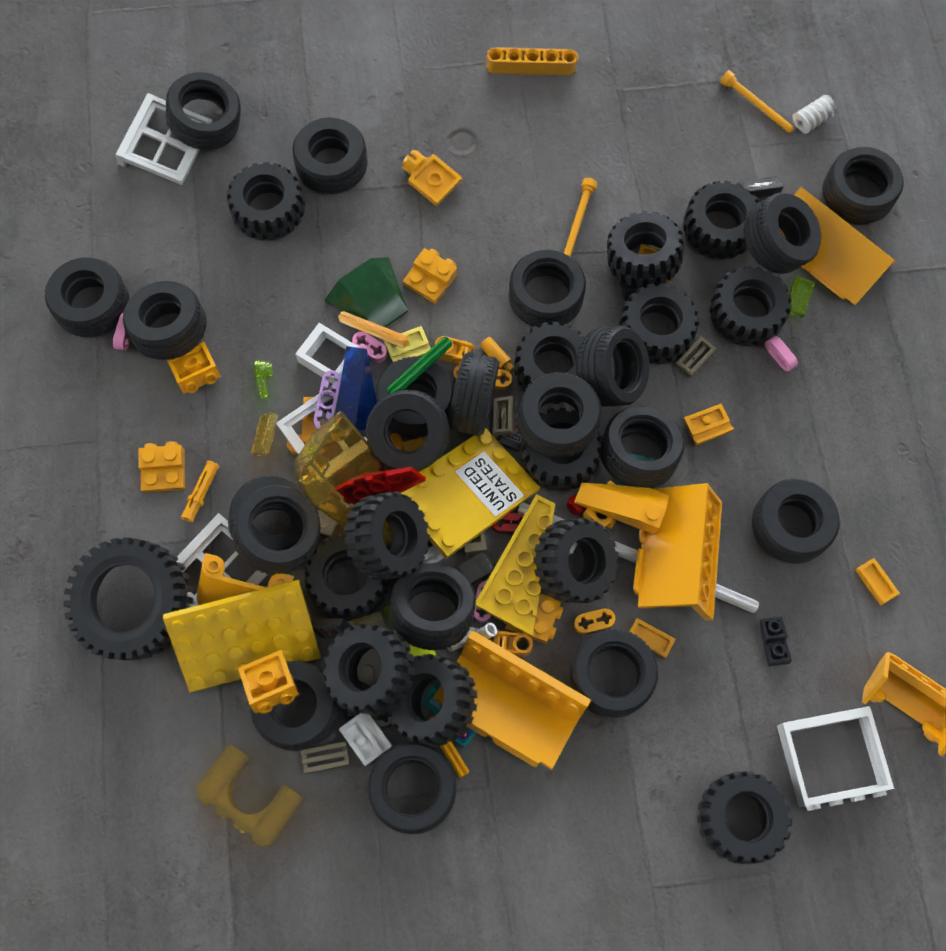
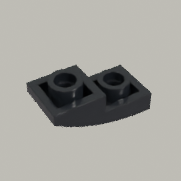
[760,617,792,666]

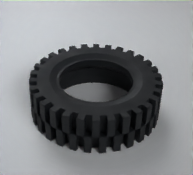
[63,537,193,660]

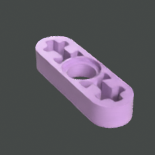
[314,370,341,431]

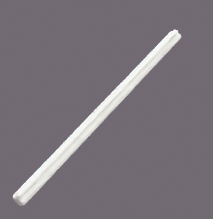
[518,502,759,613]

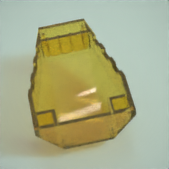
[294,411,392,546]

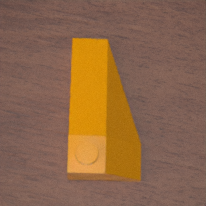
[574,483,669,535]

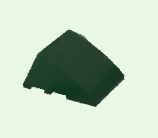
[325,257,408,327]

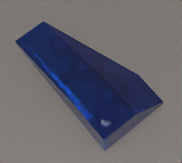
[334,346,377,432]

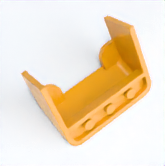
[862,652,946,757]

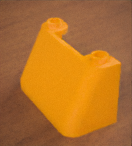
[196,553,294,605]

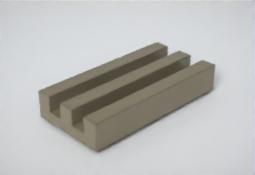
[675,336,717,378]
[492,396,515,438]
[301,741,350,774]

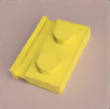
[384,326,431,362]

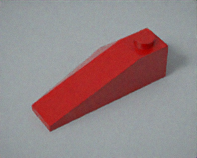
[330,467,426,508]

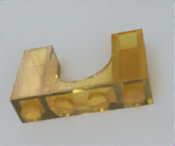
[195,743,305,848]

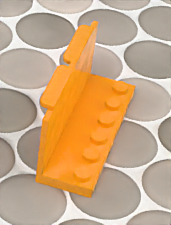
[779,187,896,305]
[633,483,722,621]
[433,630,591,770]

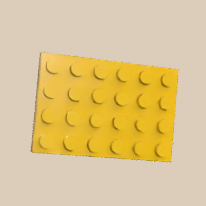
[163,580,321,693]

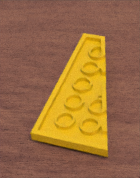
[475,494,555,637]

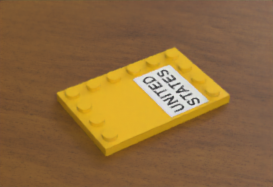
[401,428,540,559]

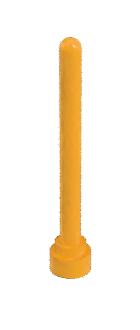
[720,70,794,133]
[564,178,598,257]

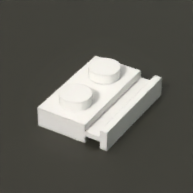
[339,713,392,767]

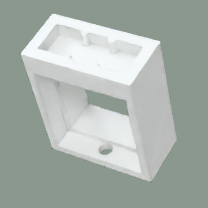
[296,323,361,383]

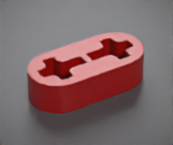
[491,513,525,534]

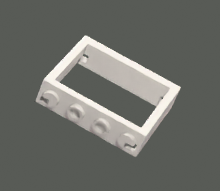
[777,706,894,811]

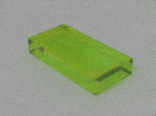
[790,276,815,318]

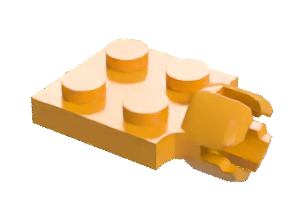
[402,150,462,206]

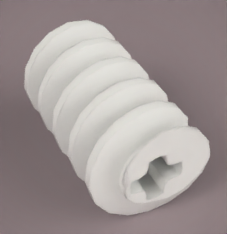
[793,95,835,134]

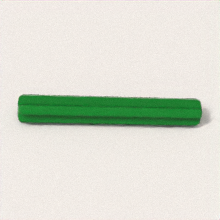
[387,337,452,394]

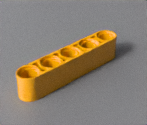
[487,48,578,75]

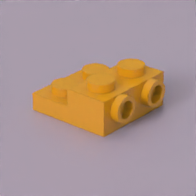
[402,248,457,304]
[167,342,221,394]
[138,441,185,493]
[505,594,564,645]
[238,650,299,714]

